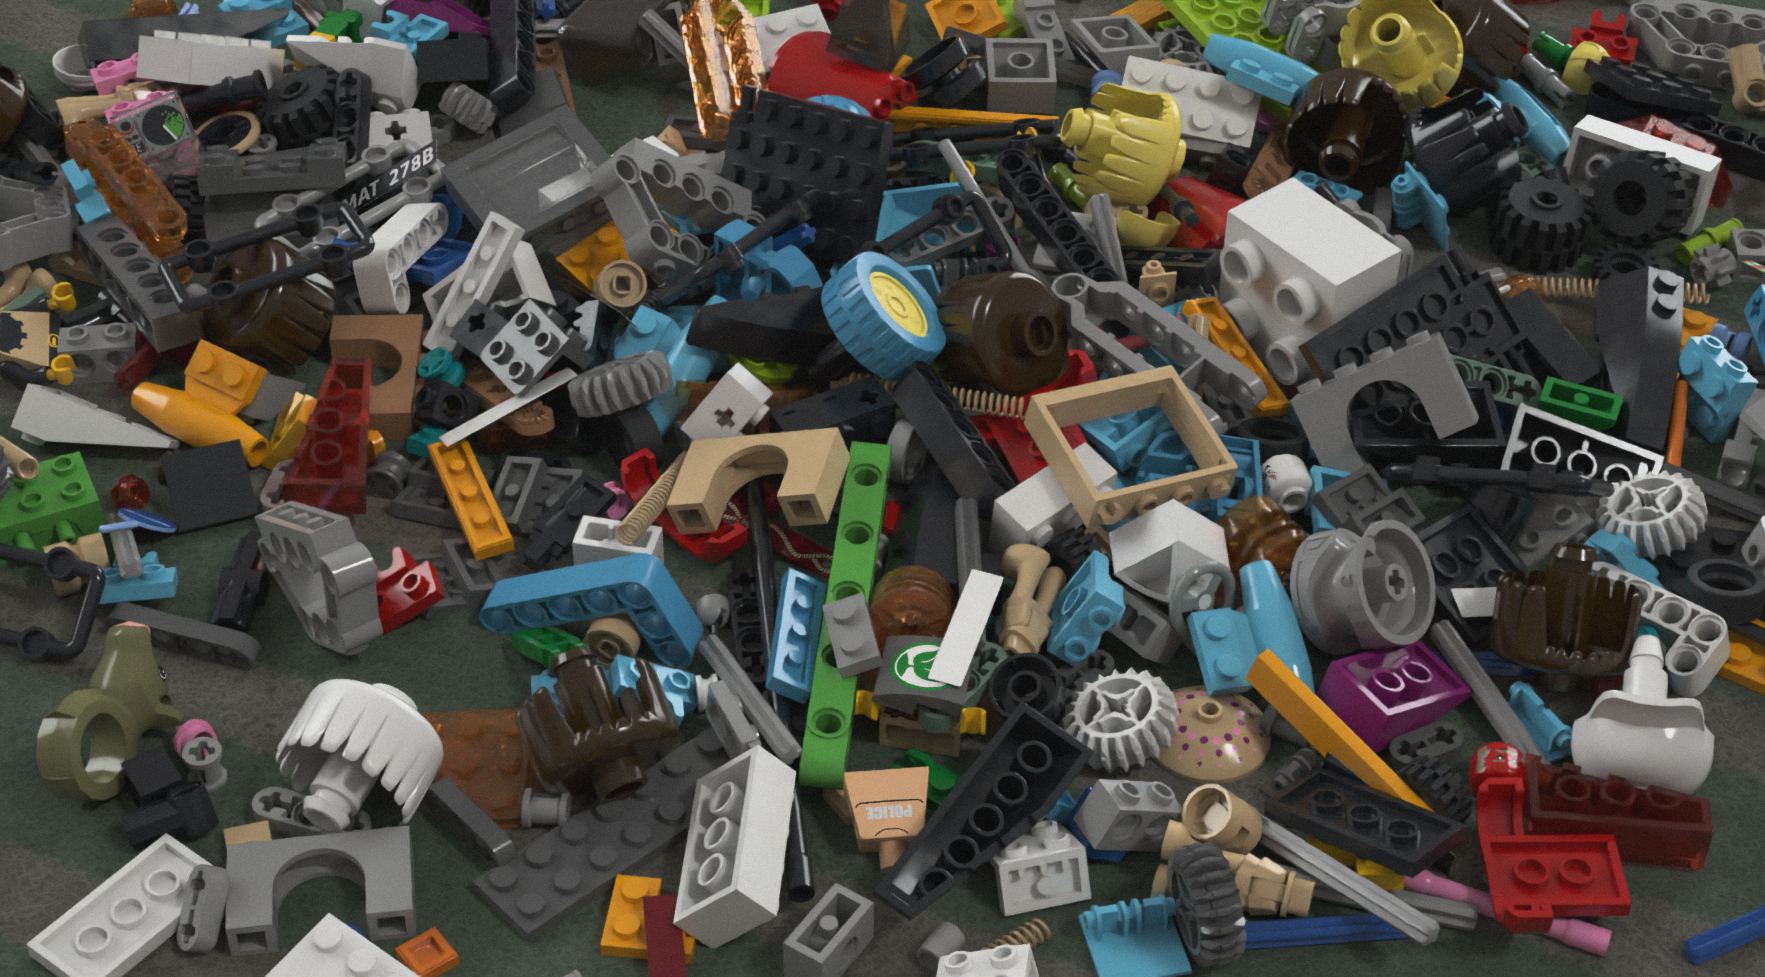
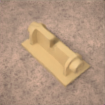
[1138,260,1177,308]

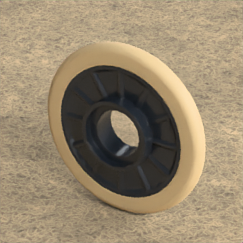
[190,111,261,161]

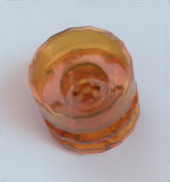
[1217,495,1310,587]
[869,566,956,656]

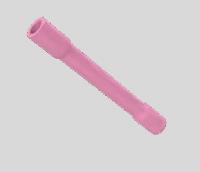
[1404,870,1613,957]

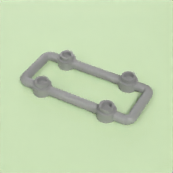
[254,139,446,259]

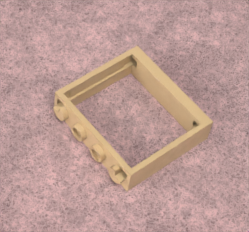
[1024,365,1239,528]

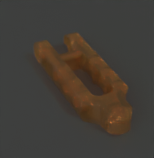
[680,0,769,142]
[62,117,194,284]

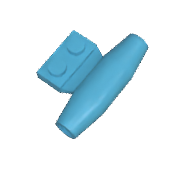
[1202,33,1320,106]
[1463,76,1571,168]
[612,295,728,437]
[1187,560,1315,697]

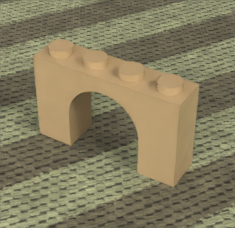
[666,427,850,535]

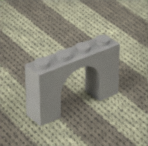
[1291,330,1479,473]
[225,825,417,957]

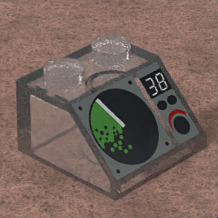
[110,90,205,194]

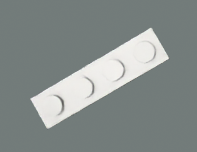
[422,211,525,361]

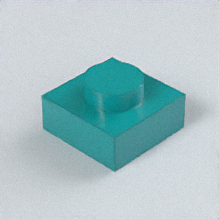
[407,425,448,459]

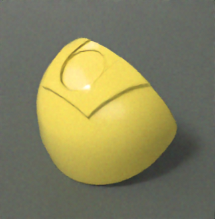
[1561,41,1610,95]
[1117,210,1180,247]

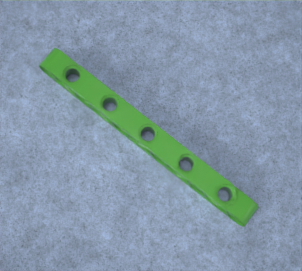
[799,441,892,790]

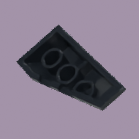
[1348,381,1506,469]
[1495,403,1664,488]

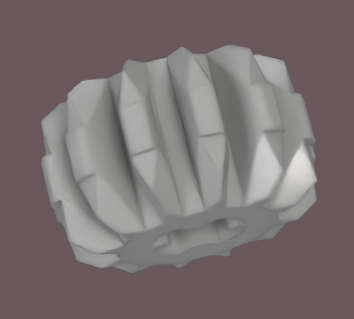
[438,82,498,134]

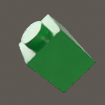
[1537,376,1624,432]

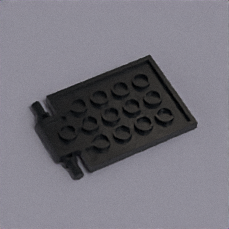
[721,85,895,264]
[1298,245,1536,478]

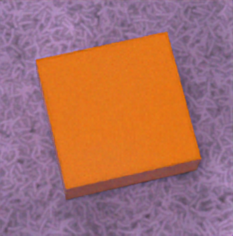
[395,927,460,977]

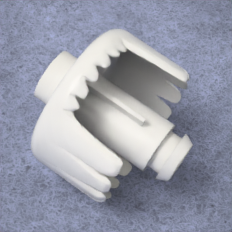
[276,679,444,833]

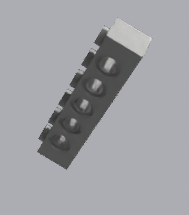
[76,215,204,353]

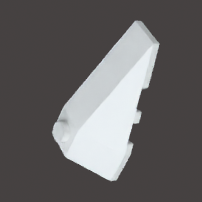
[286,35,422,114]
[11,383,182,449]

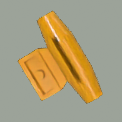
[131,339,269,467]

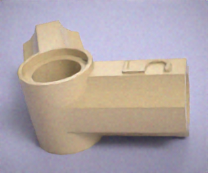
[1726,43,1765,115]

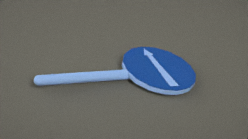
[99,508,178,534]

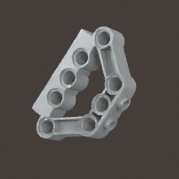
[1625,0,1765,93]
[590,137,765,293]
[0,175,79,271]
[254,501,383,655]

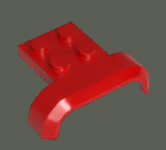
[969,349,1098,484]
[621,447,781,564]
[1476,777,1631,934]

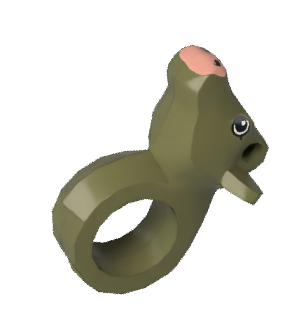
[36,621,184,801]

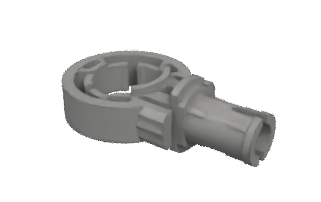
[887,416,930,486]

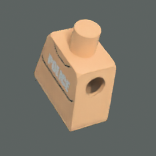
[844,767,929,874]

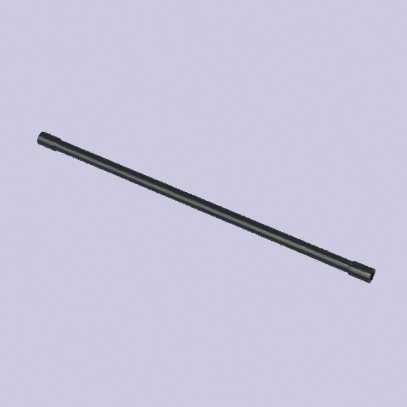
[741,422,815,903]

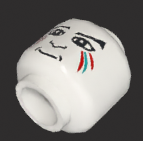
[1261,454,1313,513]

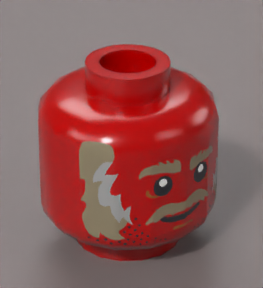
[1470,742,1528,798]

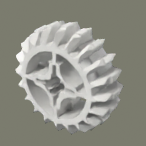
[1596,470,1708,560]
[1062,667,1179,773]

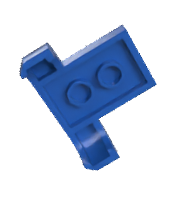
[333,193,474,288]

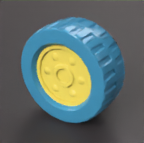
[806,251,946,387]

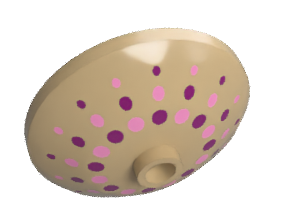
[1153,685,1272,784]

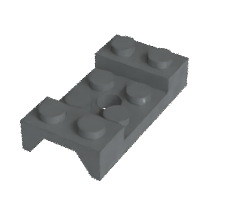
[196,137,349,196]

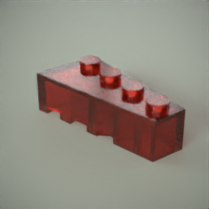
[283,358,373,514]
[1522,752,1714,869]

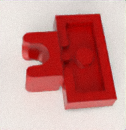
[1569,10,1639,66]
[375,547,445,635]

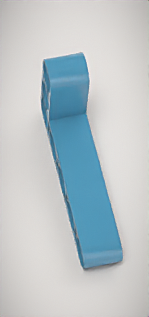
[479,553,704,668]

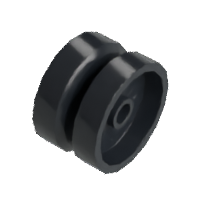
[899,33,987,109]

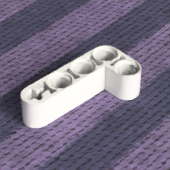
[353,203,449,315]
[1592,561,1730,698]

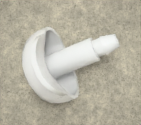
[1570,635,1714,806]

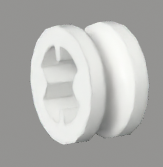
[695,673,718,713]

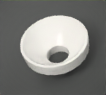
[52,45,97,93]

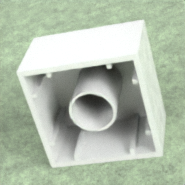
[1218,177,1402,386]

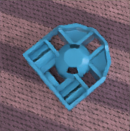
[714,219,823,303]
[1134,430,1265,552]

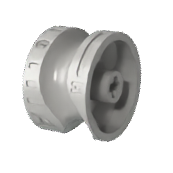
[1290,519,1436,655]

